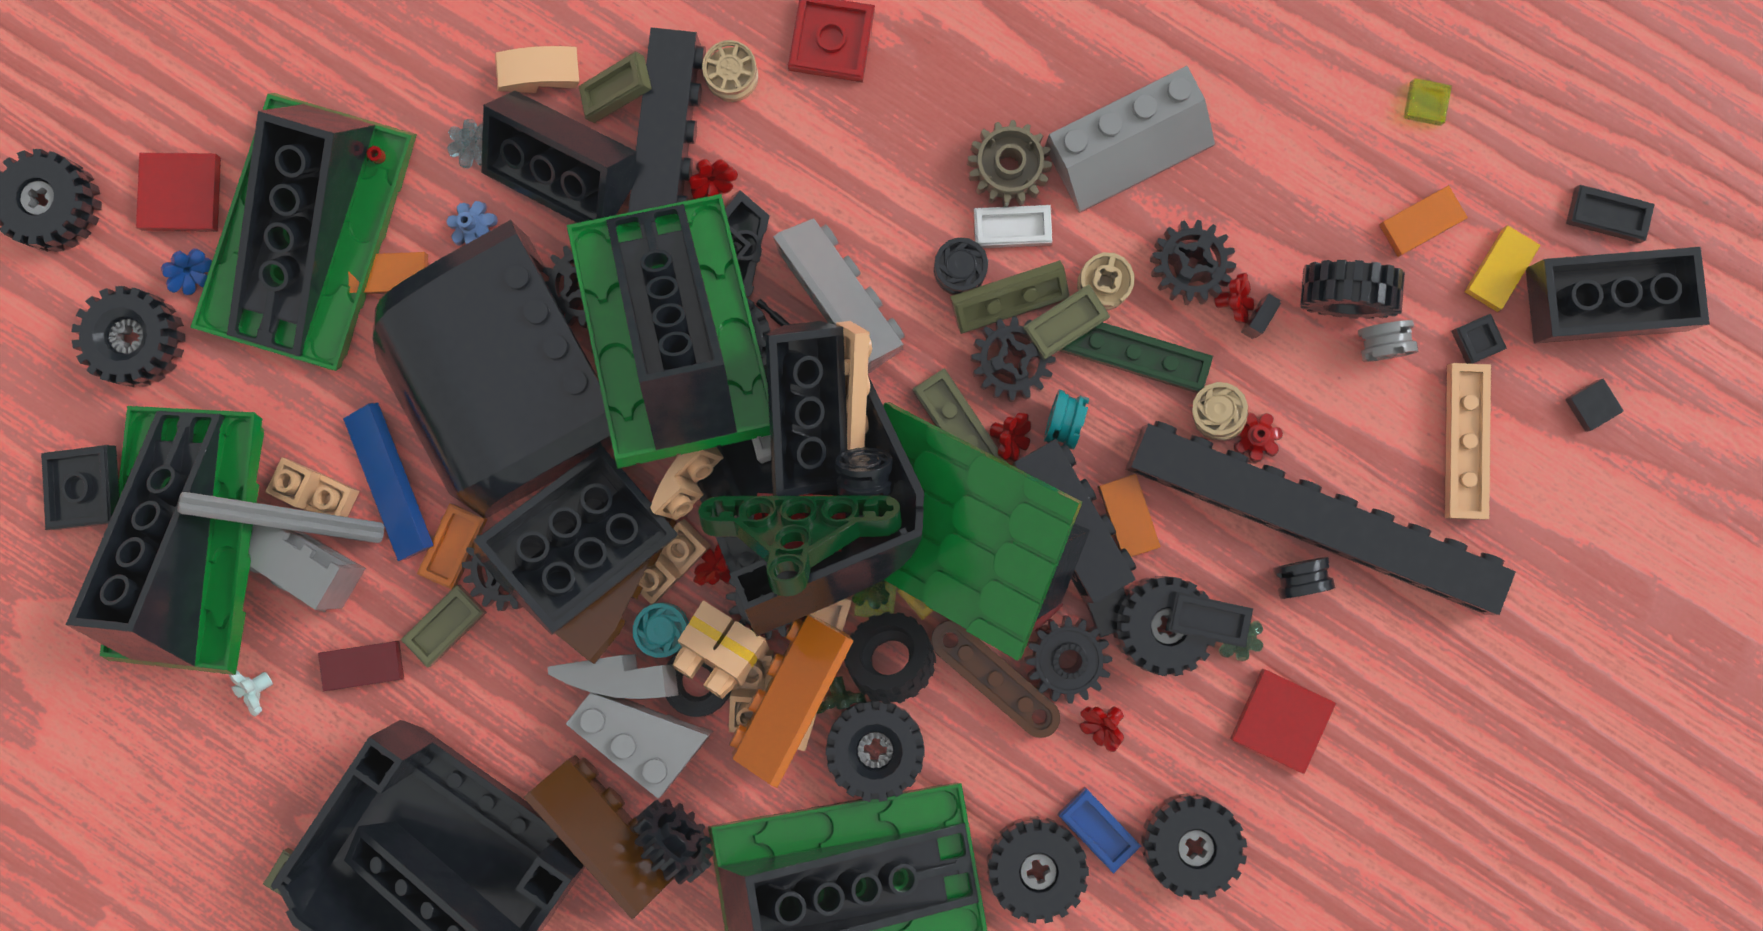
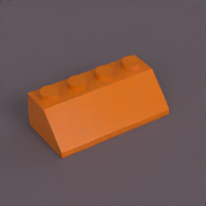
[729,614,853,788]

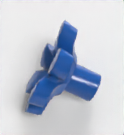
[161,248,212,295]

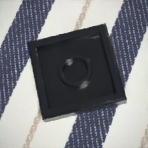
[41,445,119,530]

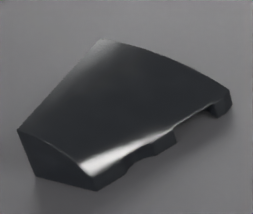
[725,190,770,298]

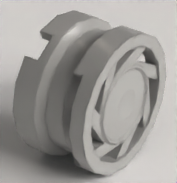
[1358,320,1419,362]

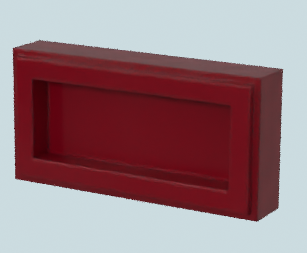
[318,641,404,692]

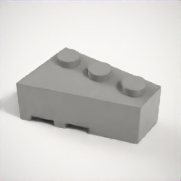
[248,525,366,612]
[566,692,713,799]

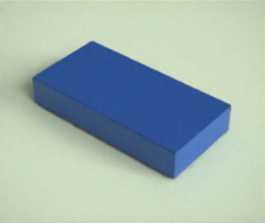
[1058,787,1141,874]

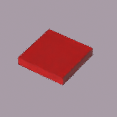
[788,0,875,83]
[136,153,221,232]
[1230,669,1336,774]

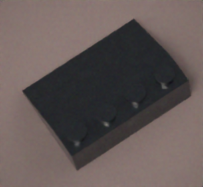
[474,446,678,635]

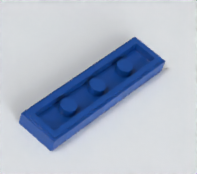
[343,403,434,561]

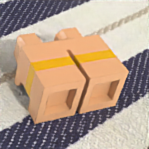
[673,600,770,699]

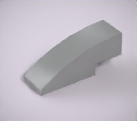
[548,654,679,699]

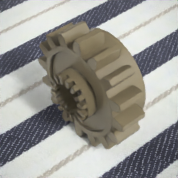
[967,120,1052,207]

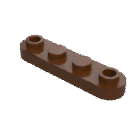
[931,621,1060,738]

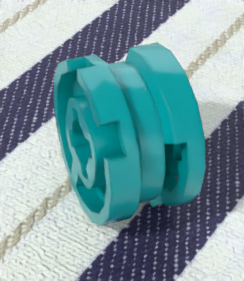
[1043,389,1089,450]
[633,603,689,658]

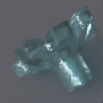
[447,119,483,168]

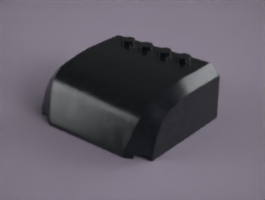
[372,220,613,518]
[697,357,924,637]
[271,720,585,931]

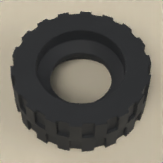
[844,612,936,704]

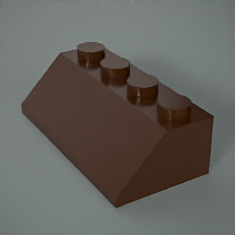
[524,755,675,919]

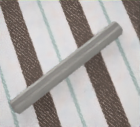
[177,492,384,543]

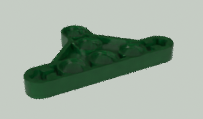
[698,496,902,597]

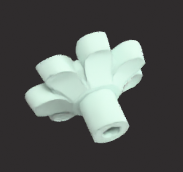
[229,670,273,717]

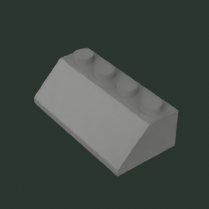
[1045,66,1215,213]
[773,218,905,374]

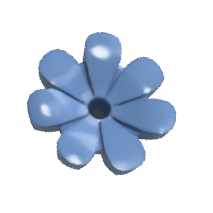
[447,201,498,246]

